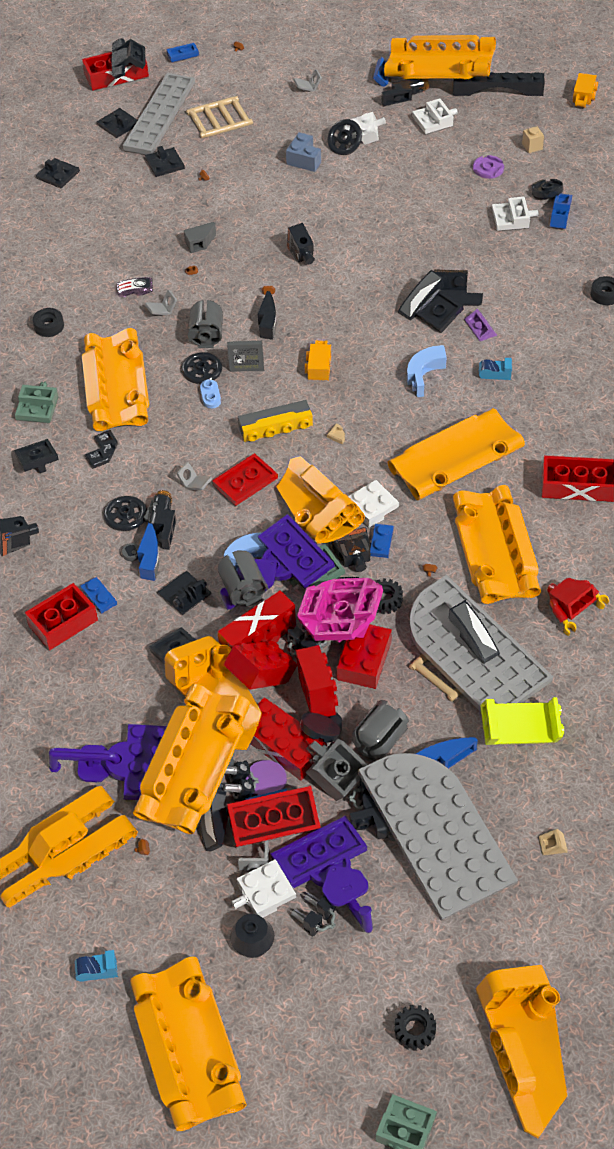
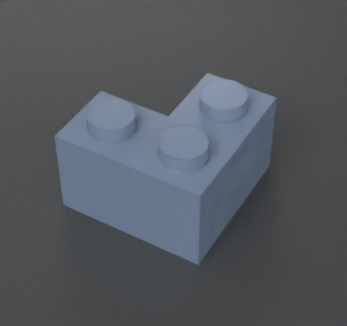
[286,132,321,172]

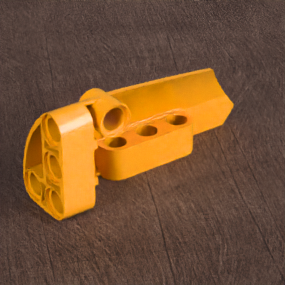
[276,456,365,544]
[165,636,262,750]
[476,965,568,1138]

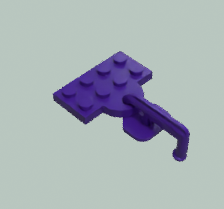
[220,514,335,610]
[49,724,167,800]
[271,816,373,933]

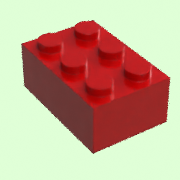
[25,583,98,651]
[337,624,392,689]
[223,640,297,690]
[296,645,338,717]

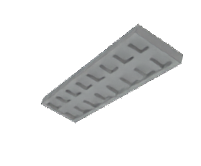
[123,73,195,155]

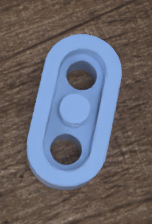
[200,380,221,409]

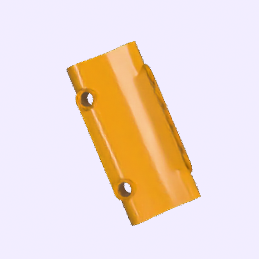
[384,35,496,79]
[82,328,149,431]
[387,408,525,501]
[453,485,541,604]
[133,684,250,834]
[130,957,247,1131]

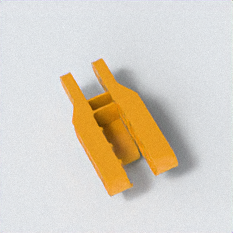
[0,786,138,908]

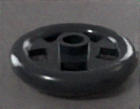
[327,119,362,155]
[181,352,222,384]
[103,496,147,531]

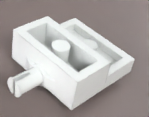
[412,99,458,134]
[345,112,386,145]
[492,197,538,231]
[348,480,399,528]
[231,859,296,917]

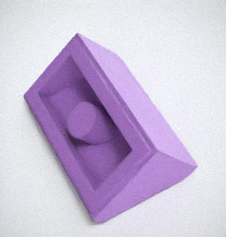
[464,309,497,341]

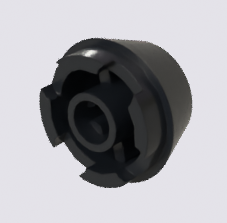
[230,914,275,958]

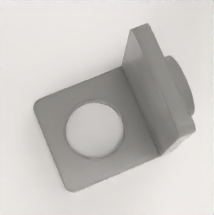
[293,69,322,92]
[145,290,177,315]
[176,462,212,490]
[238,840,269,872]

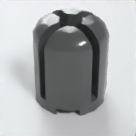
[188,300,223,348]
[218,550,268,607]
[352,700,409,760]

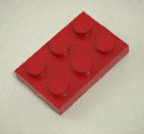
[212,453,278,506]

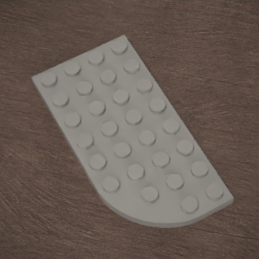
[410,575,553,712]
[358,753,518,920]

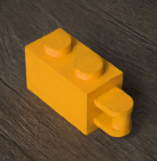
[573,73,599,108]
[305,340,331,381]

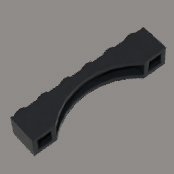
[453,72,545,96]

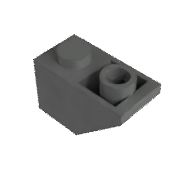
[183,222,216,253]

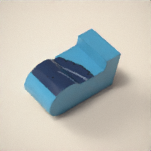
[479,358,512,380]
[74,950,118,982]

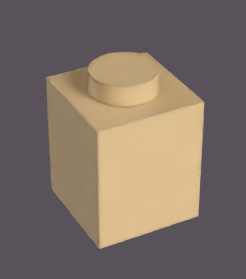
[522,126,544,153]

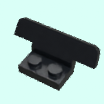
[112,38,146,79]
[434,269,483,306]

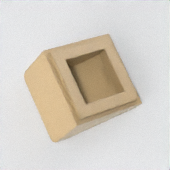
[539,829,568,855]

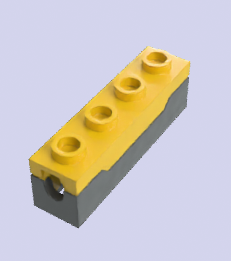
[238,400,313,442]

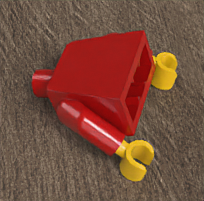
[547,578,609,636]

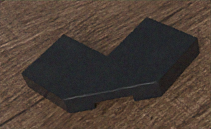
[85,430,118,469]

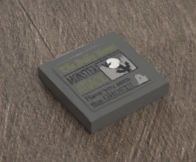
[227,340,264,372]

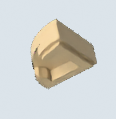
[327,423,345,444]

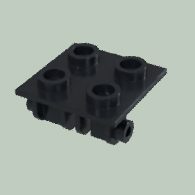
[158,571,212,615]

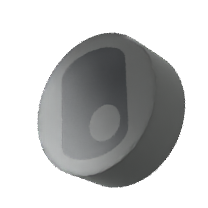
[122,543,139,561]

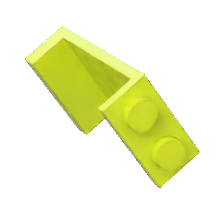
[480,697,564,745]

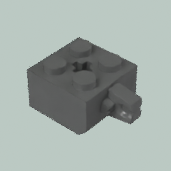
[306,739,368,801]

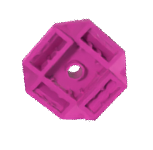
[297,578,383,643]

